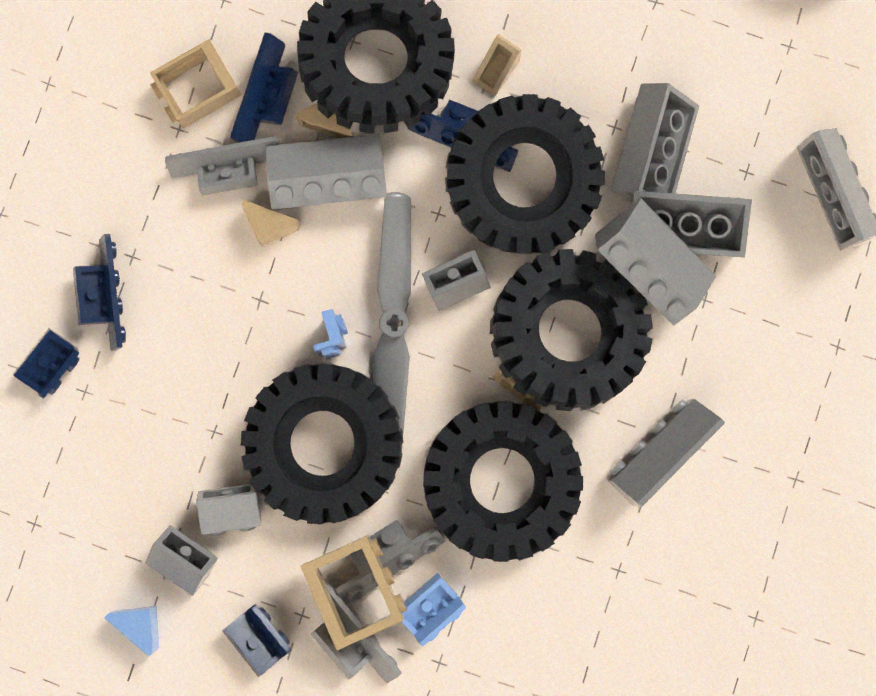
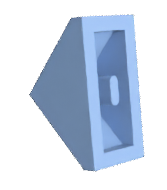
[104,606,159,656]

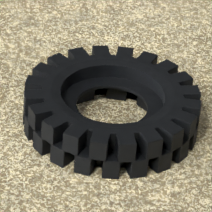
[297,0,455,134]
[445,94,605,254]
[489,249,653,411]
[240,363,404,525]
[423,401,584,562]

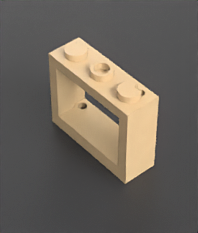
[300,534,407,650]

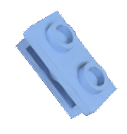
[313,308,348,359]
[401,573,466,646]

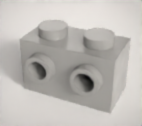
[421,250,491,311]
[196,483,261,536]
[145,525,218,596]

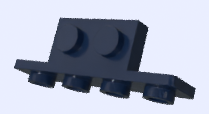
[230,32,299,143]
[407,99,519,172]
[73,234,126,351]

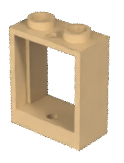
[150,39,242,128]

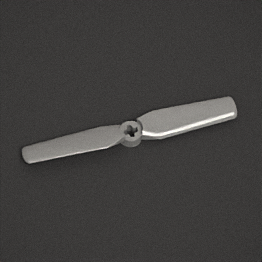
[373,192,411,452]

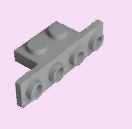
[165,136,279,196]
[336,520,445,603]
[311,582,402,683]

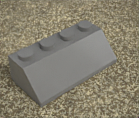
[611,83,700,202]
[797,128,876,251]
[266,133,387,210]
[630,190,752,258]
[595,198,716,326]
[608,399,726,508]

